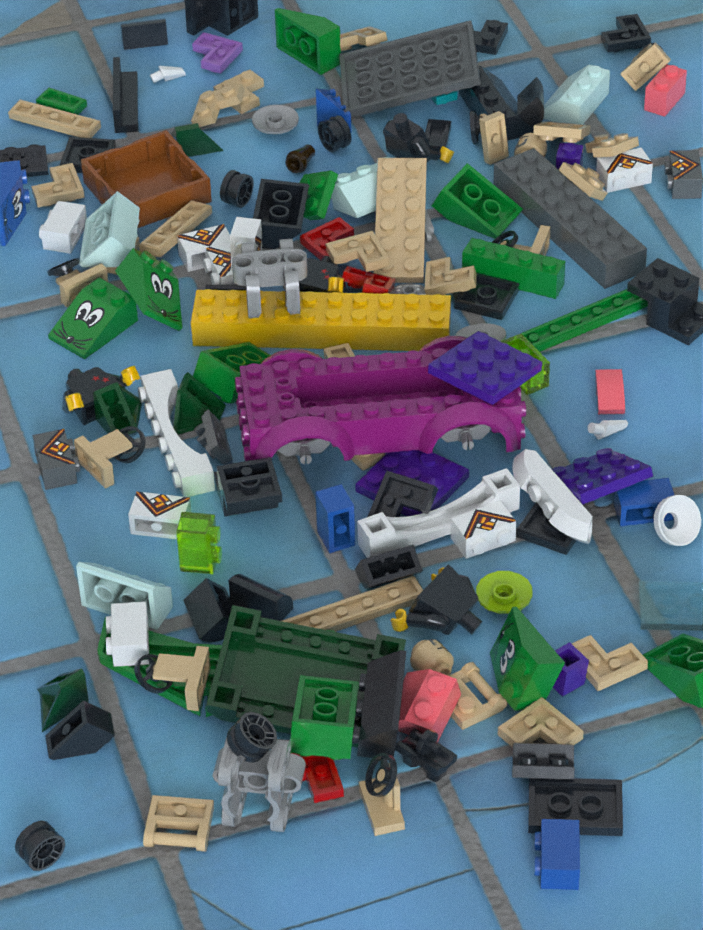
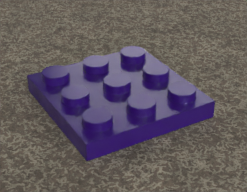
[428,331,542,405]
[552,448,653,505]
[355,450,469,516]

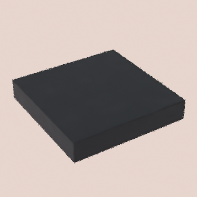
[60,137,116,173]
[454,273,519,320]
[516,502,591,555]

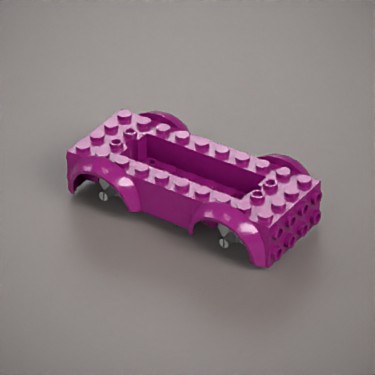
[235,336,526,464]

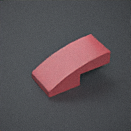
[595,369,625,414]

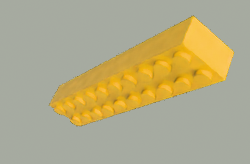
[191,289,451,351]

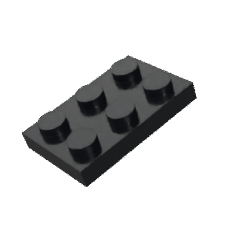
[528,778,623,836]

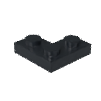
[601,14,651,52]
[474,20,508,55]
[367,471,438,517]

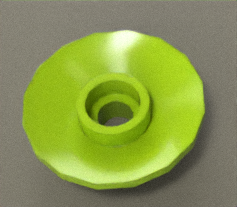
[476,571,533,614]

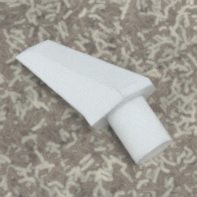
[150,66,186,83]
[588,420,628,440]

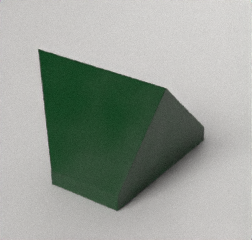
[171,123,224,157]
[173,372,226,435]
[93,382,142,435]
[37,668,89,732]

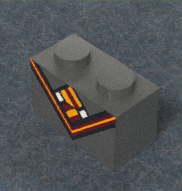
[664,150,703,199]
[32,429,80,490]

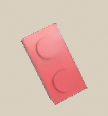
[644,64,687,117]

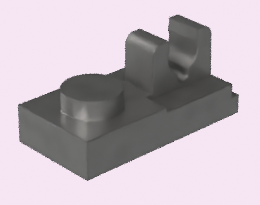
[194,410,233,465]

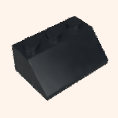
[253,179,309,249]
[352,650,406,760]

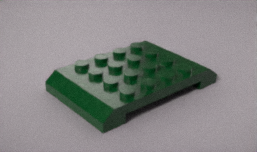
[206,605,406,748]

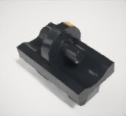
[395,728,457,782]

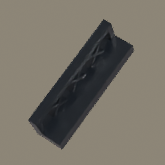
[113,57,138,133]

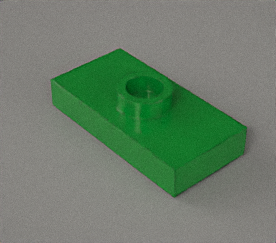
[36,87,87,115]

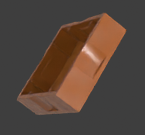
[81,130,212,229]

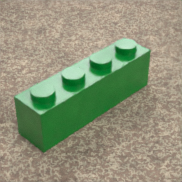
[462,237,565,299]

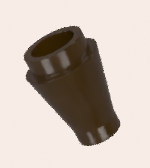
[285,144,315,173]

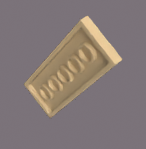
[374,158,427,283]

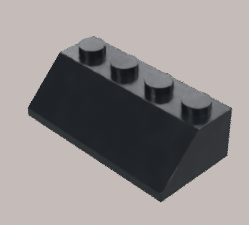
[459,66,534,141]

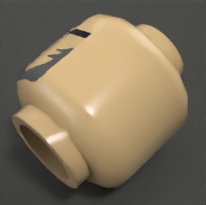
[514,133,547,157]
[410,639,454,676]

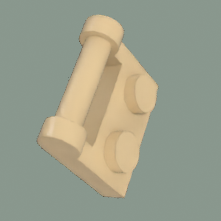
[449,662,507,730]
[143,795,214,852]

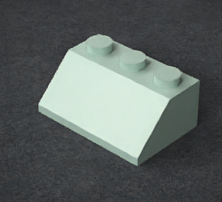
[543,65,610,125]
[331,157,391,218]
[79,191,140,267]
[76,562,173,630]

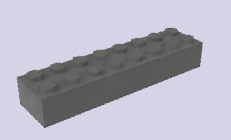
[494,148,647,289]

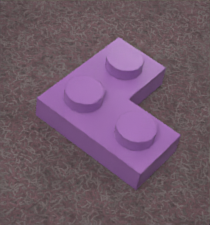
[192,32,243,74]

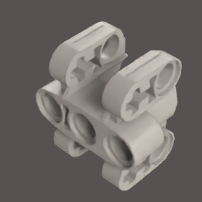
[232,239,308,319]
[213,737,306,832]

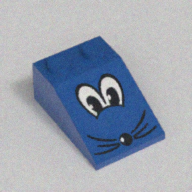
[0,160,30,246]

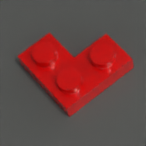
[300,217,354,260]
[342,266,396,294]
[291,753,344,803]

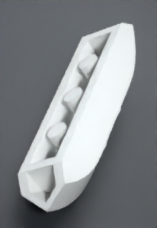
[512,449,593,544]

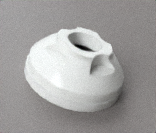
[654,495,701,546]

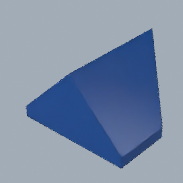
[316,88,352,133]

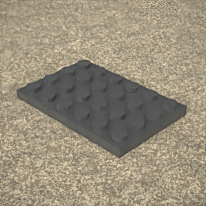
[339,20,481,118]

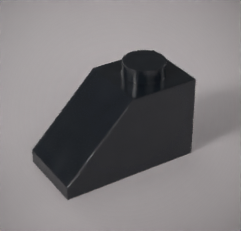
[45,700,115,760]

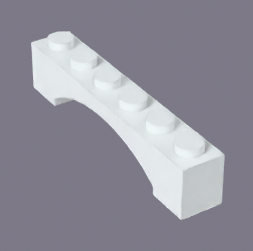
[138,369,215,497]
[357,468,520,558]

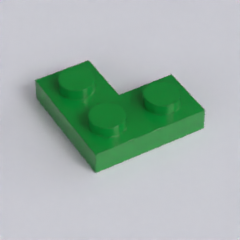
[299,170,338,221]

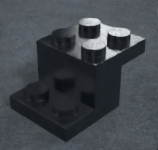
[184,0,258,36]
[627,258,703,346]
[214,457,282,517]

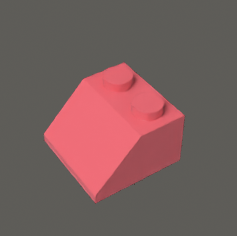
[398,669,461,742]

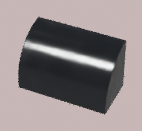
[120,18,168,50]
[517,77,544,129]
[355,545,423,589]
[228,574,293,621]
[183,578,233,642]

